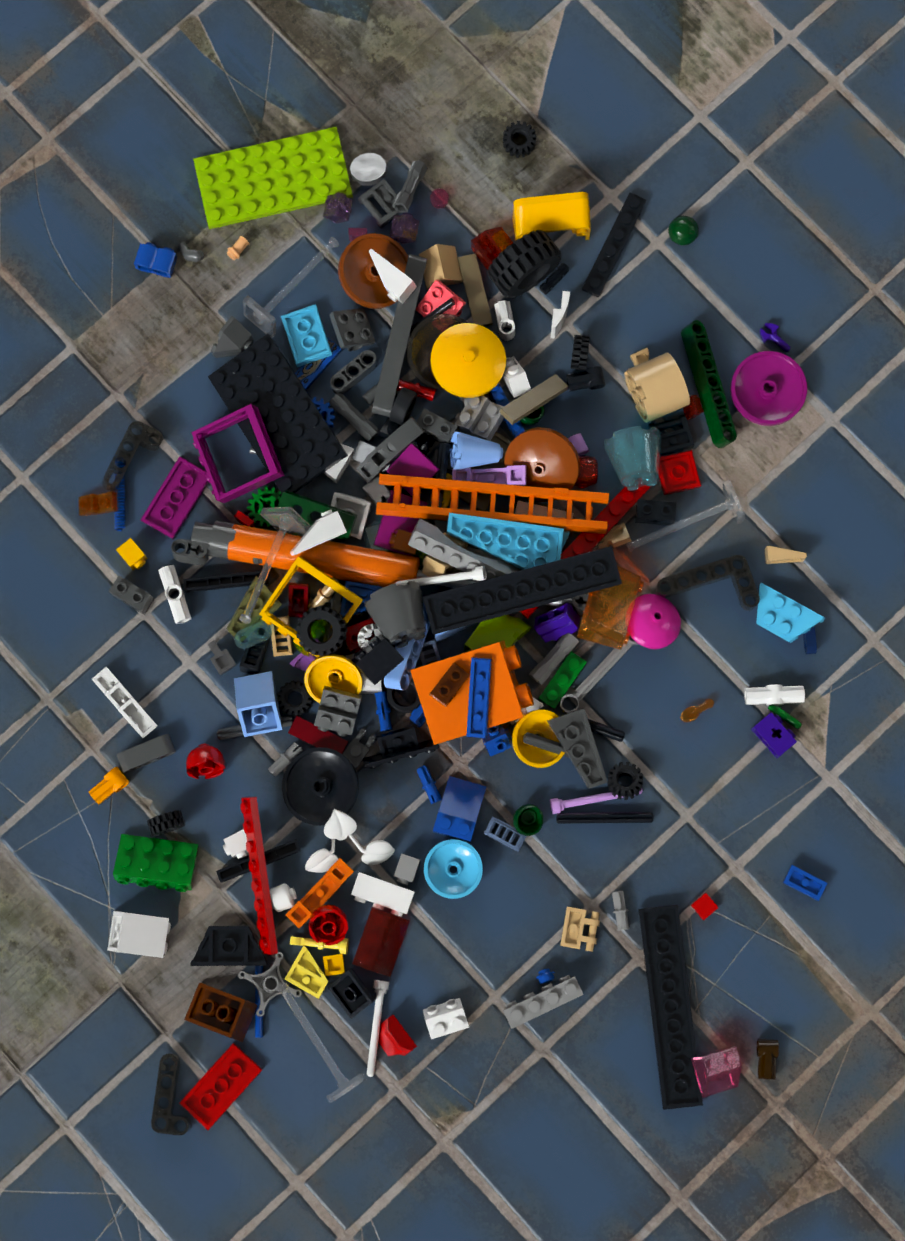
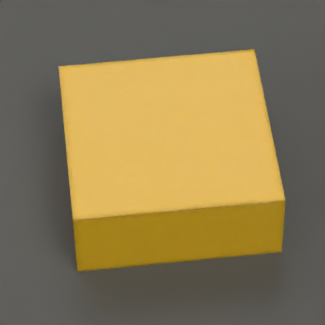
[323,954,345,976]

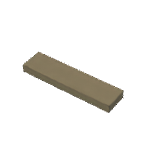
[458,253,493,327]
[500,374,568,425]

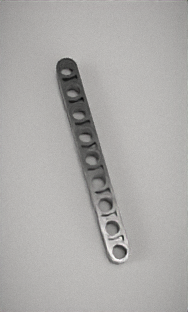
[372,254,427,417]

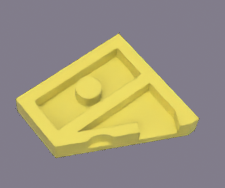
[285,946,329,999]

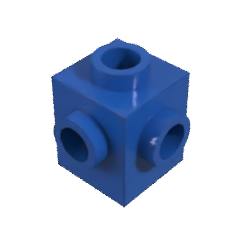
[482,724,512,757]

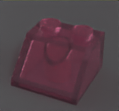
[691,1046,742,1098]

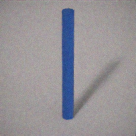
[255,966,263,1038]

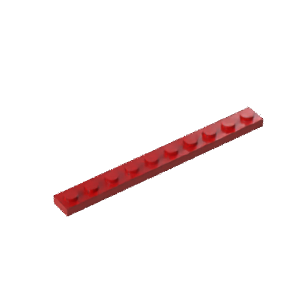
[519,472,653,619]

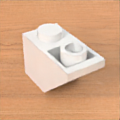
[503,356,531,398]

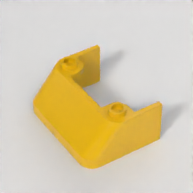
[512,192,591,241]

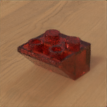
[471,227,513,271]

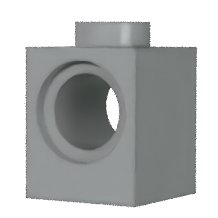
[394,853,420,885]

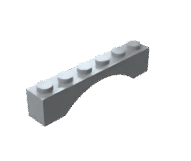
[408,519,522,580]

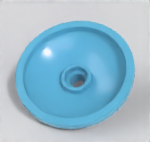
[424,839,483,899]

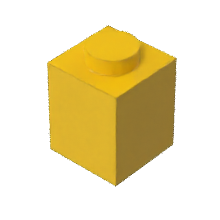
[116,538,148,570]

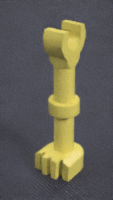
[290,936,349,955]

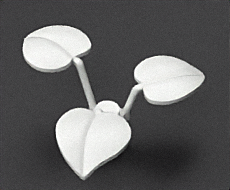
[305,809,395,873]

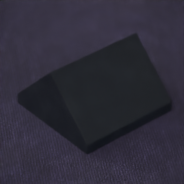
[328,968,375,1019]

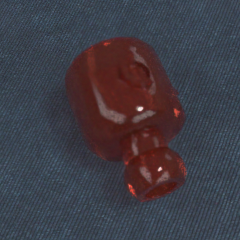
[574,456,598,488]

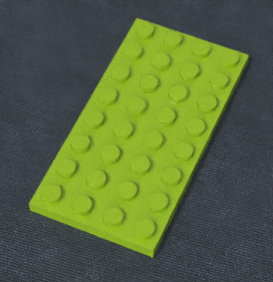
[193,127,353,229]

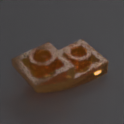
[79,491,118,516]

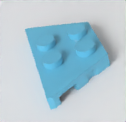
[756,583,825,643]

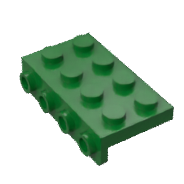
[113,834,199,892]

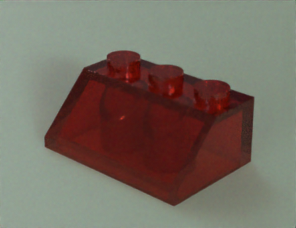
[352,907,410,977]

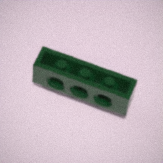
[276,490,357,540]

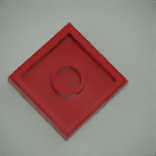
[655,450,701,495]

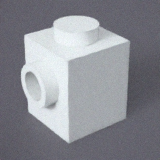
[223,829,249,859]

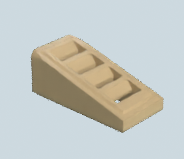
[765,546,807,564]
[270,616,293,657]

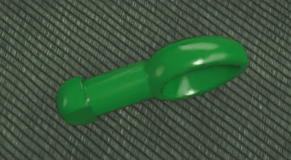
[768,705,802,729]

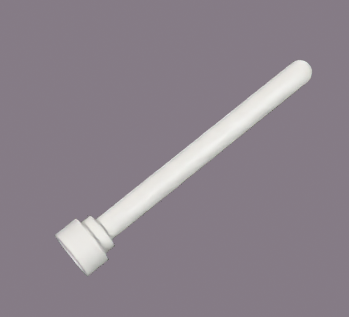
[396,566,487,586]
[367,980,389,1077]

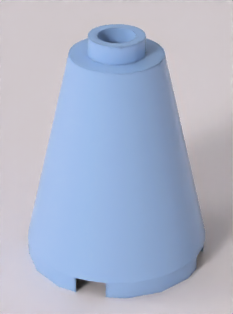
[450,432,503,470]

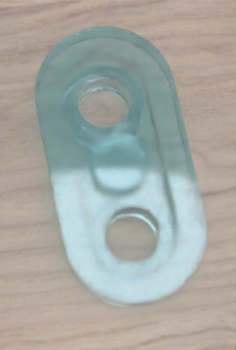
[234,622,272,649]

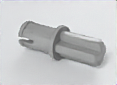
[268,742,303,777]
[612,891,630,931]

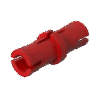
[397,379,436,401]

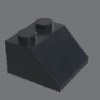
[351,635,404,685]

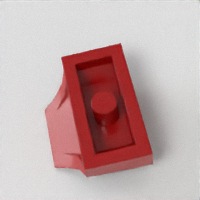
[378,1015,417,1056]

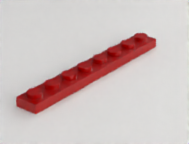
[240,797,278,955]

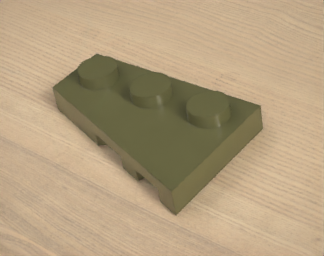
[226,576,282,643]

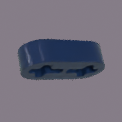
[803,626,817,654]

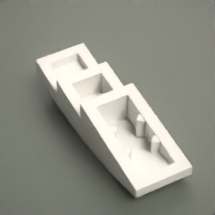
[92,666,158,738]

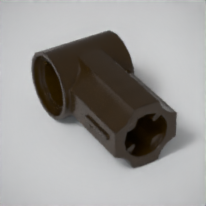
[756,1039,779,1080]

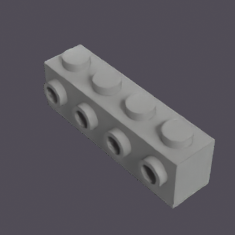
[503,975,584,1029]

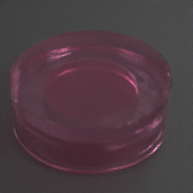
[430,189,449,209]

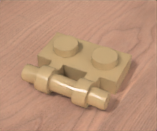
[560,907,600,952]

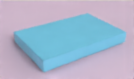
[281,304,333,367]

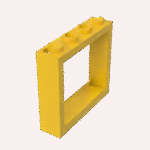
[259,556,363,658]

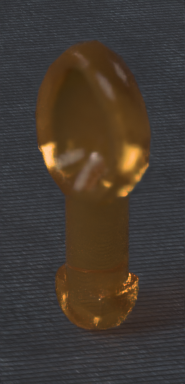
[680,699,714,722]

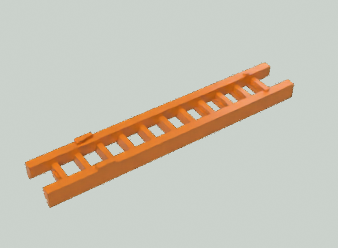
[376,474,609,534]

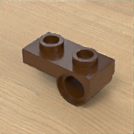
[430,663,469,707]

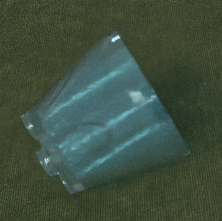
[604,426,661,491]

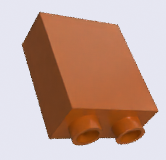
[410,640,534,745]

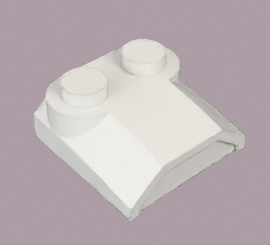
[331,492,371,540]

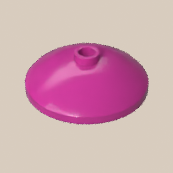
[625,594,681,649]

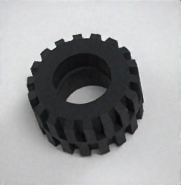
[296,606,347,656]

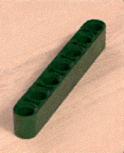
[681,320,737,448]

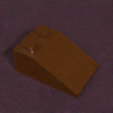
[184,982,257,1042]

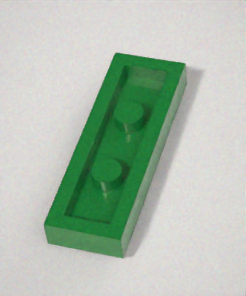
[538,651,587,710]

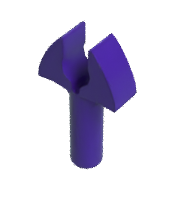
[760,323,791,352]

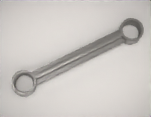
[560,630,638,714]

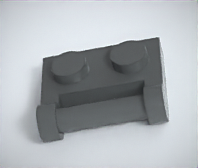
[358,179,401,228]

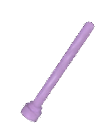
[550,789,643,814]

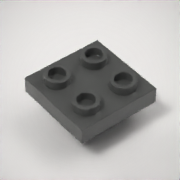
[329,308,375,351]

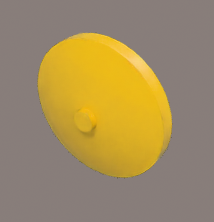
[430,323,506,398]

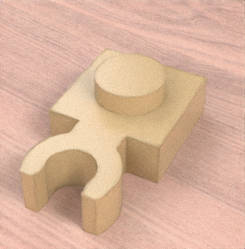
[598,523,631,549]

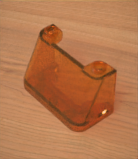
[577,565,644,650]

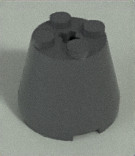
[364,581,425,648]

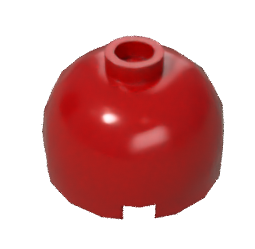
[186,744,225,779]
[309,904,348,946]

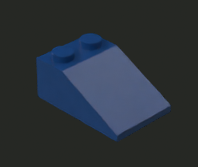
[433,776,486,843]

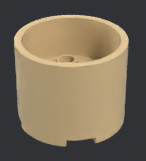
[624,352,690,423]

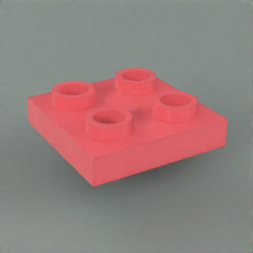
[416,279,466,332]

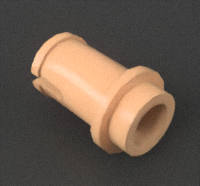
[227,236,249,260]

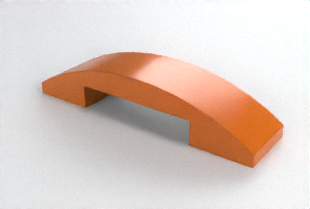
[286,858,354,929]

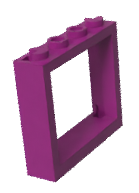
[191,404,284,504]

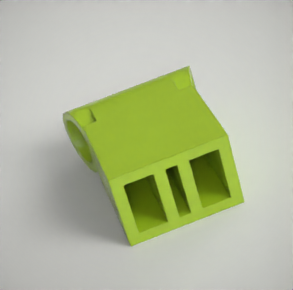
[464,614,532,652]

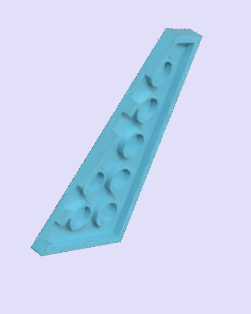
[446,513,564,570]

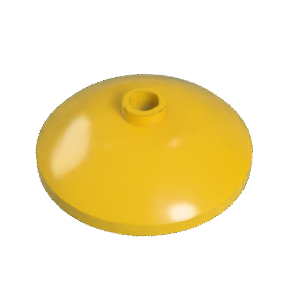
[304,654,363,703]
[512,709,565,768]

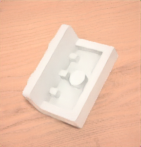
[423,998,469,1039]

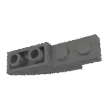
[356,417,425,483]

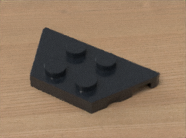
[190,926,267,966]

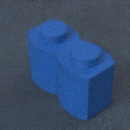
[134,242,177,278]

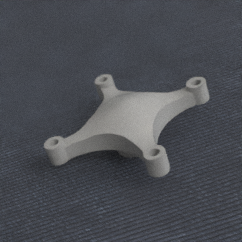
[238,952,302,1017]

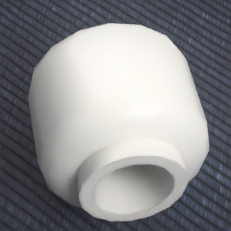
[270,883,297,912]

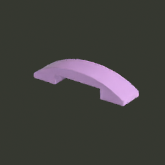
[452,465,527,486]

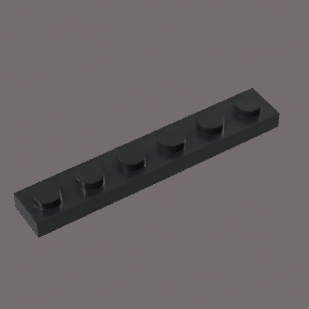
[582,192,646,298]

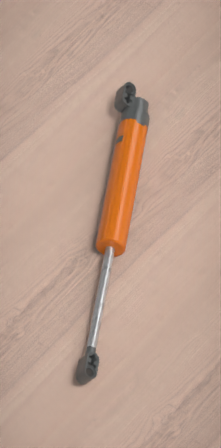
[171,520,608,620]

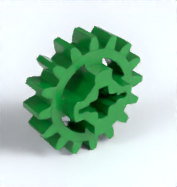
[247,486,284,528]

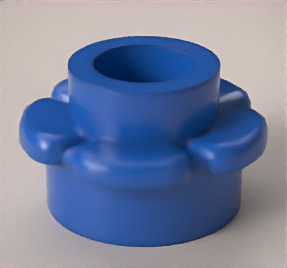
[536,968,555,984]

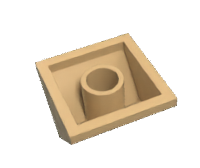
[419,244,463,290]

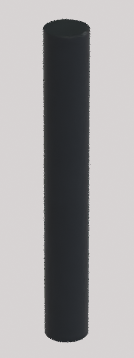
[410,298,455,335]

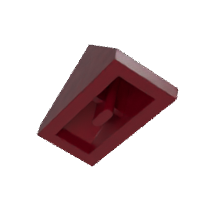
[288,583,311,617]

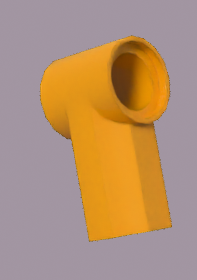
[89,767,129,805]

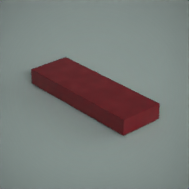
[288,716,348,754]

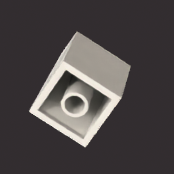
[107,911,171,958]

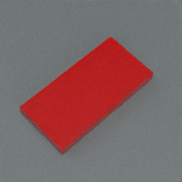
[179,1043,263,1130]

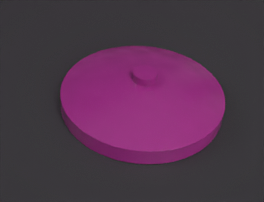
[731,351,807,426]

